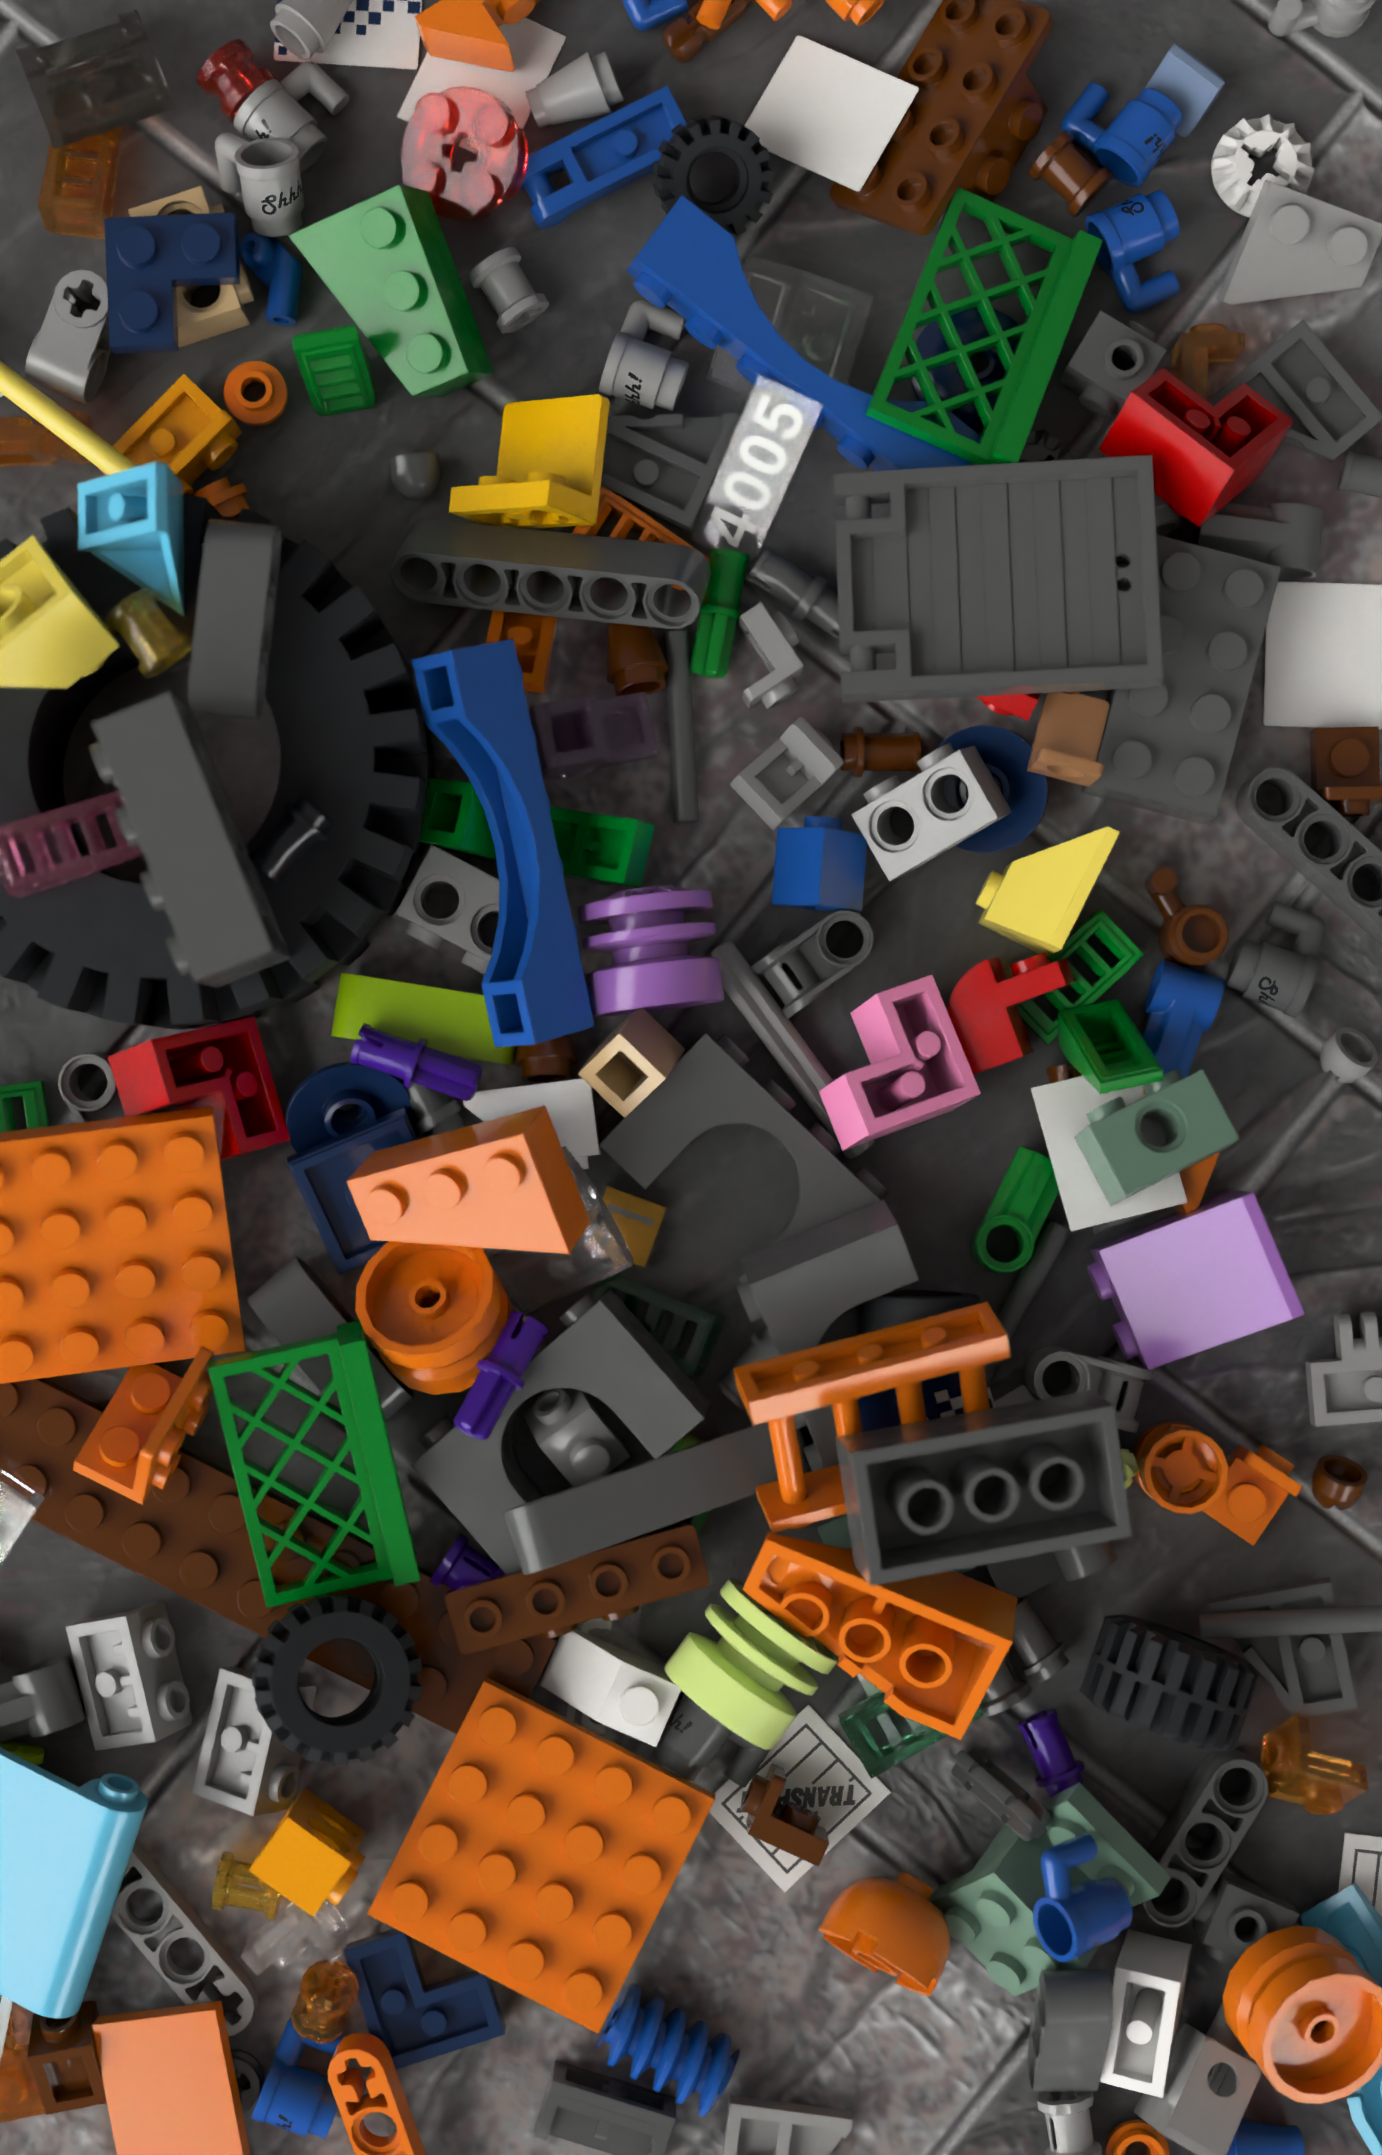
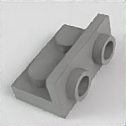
[65,1601,192,1751]
[192,1666,316,1816]

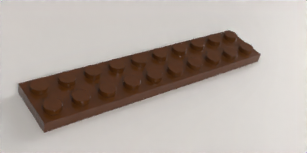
[0,1378,558,1734]

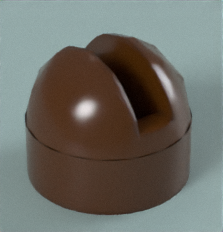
[1312,1455,1367,1510]

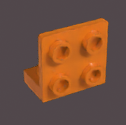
[73,1346,214,1505]

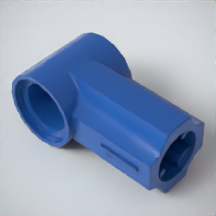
[1141,959,1225,1078]

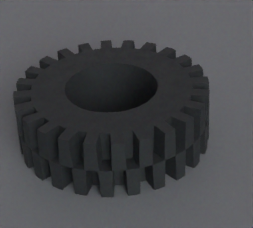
[0,494,435,1030]

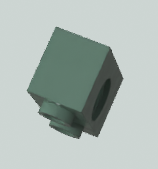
[1074,1069,1240,1206]

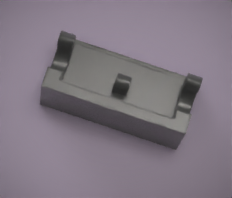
[534,2060,676,2155]

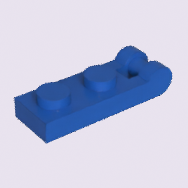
[509,86,687,229]

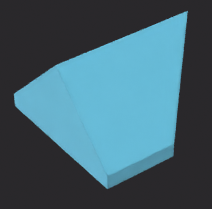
[78,462,184,617]

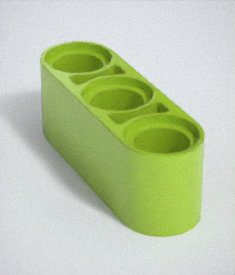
[330,973,516,1065]

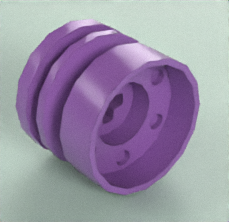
[578,885,724,1017]

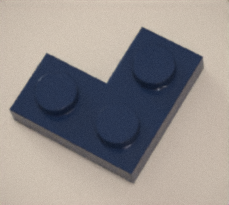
[104,212,240,354]
[343,1929,506,2069]

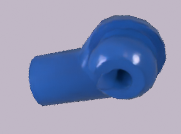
[239,231,303,326]

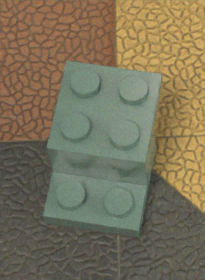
[929,1783,1171,1997]

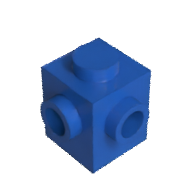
[772,816,867,912]

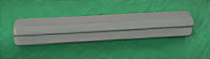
[707,941,875,1159]

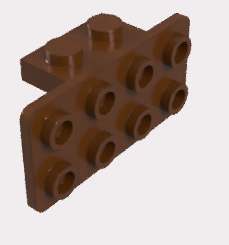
[830,0,1054,236]

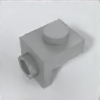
[739,602,804,710]
[730,717,843,831]
[523,1388,630,1487]

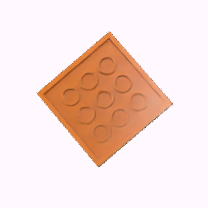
[0,1106,245,1384]
[367,1677,716,2034]

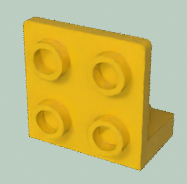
[449,394,610,529]

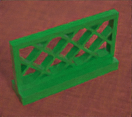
[865,187,1103,465]
[208,1320,420,1608]

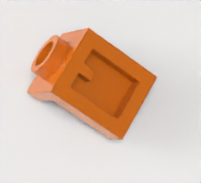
[1202,1444,1303,1546]

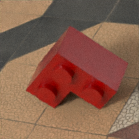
[1098,368,1294,527]
[108,1016,291,1161]

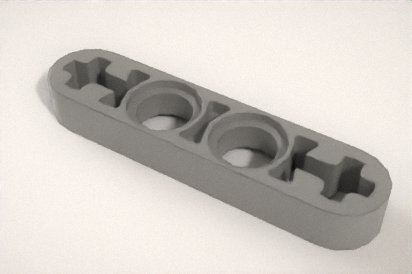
[111,1841,259,2036]

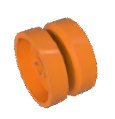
[355,1241,515,1395]
[1222,1925,1382,2104]

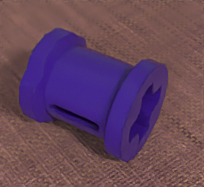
[429,1533,505,1589]

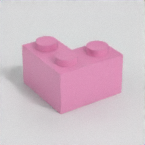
[819,975,981,1151]

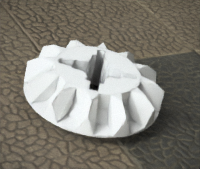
[1211,114,1315,218]

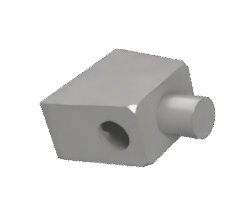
[1134,2002,1261,2155]

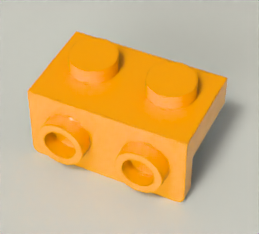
[99,374,242,495]

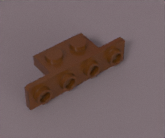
[445,1522,710,1655]

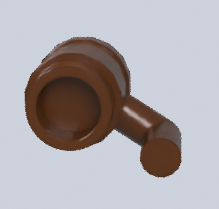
[1145,867,1229,969]

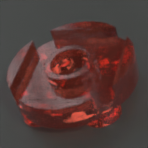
[401,86,528,222]

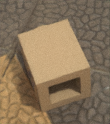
[578,1008,686,1118]

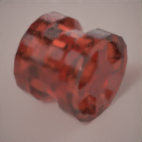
[196,39,276,123]

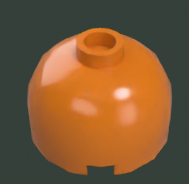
[818,1872,950,1996]

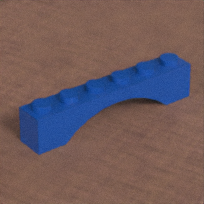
[626,195,981,471]
[412,639,595,1047]

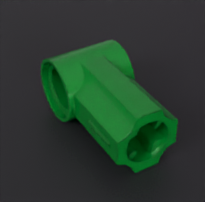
[970,1146,1059,1274]

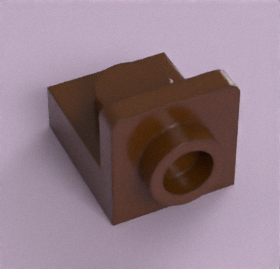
[1310,727,1382,817]
[741,1763,829,1867]
[27,2001,107,2115]

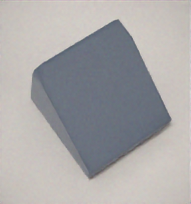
[1145,43,1225,138]

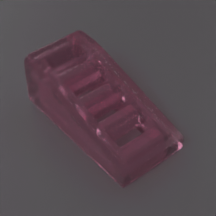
[0,791,144,898]

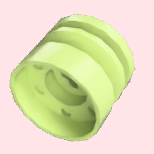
[664,1578,838,1750]

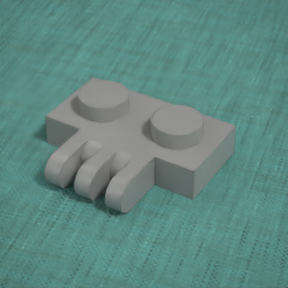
[1305,1312,1382,1427]

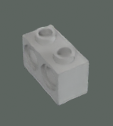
[851,743,1012,881]
[396,845,499,975]

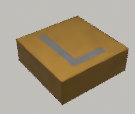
[585,1185,667,1268]

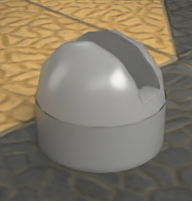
[1320,1027,1378,1083]

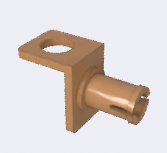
[1027,692,1109,787]

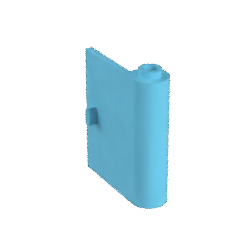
[0,1747,148,2019]

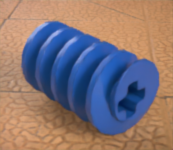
[596,1983,740,2118]

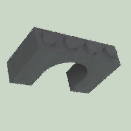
[599,1033,892,1283]
[736,1200,919,1471]
[411,1289,712,1574]

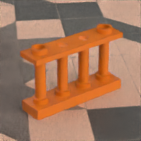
[734,1302,1011,1533]

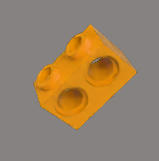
[249,1787,366,1917]

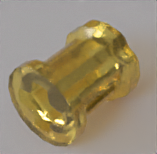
[104,587,193,678]
[211,1851,283,1921]

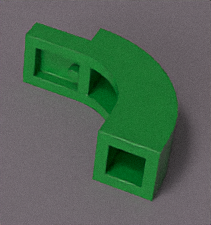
[419,777,655,888]

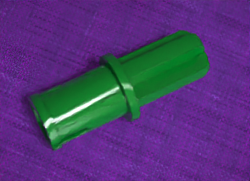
[690,548,750,679]

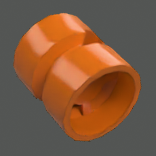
[1132,1421,1228,1514]

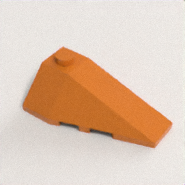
[743,1532,1018,1740]

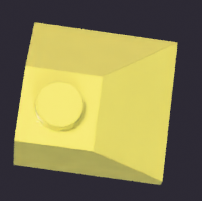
[0,535,119,688]
[975,826,1120,956]

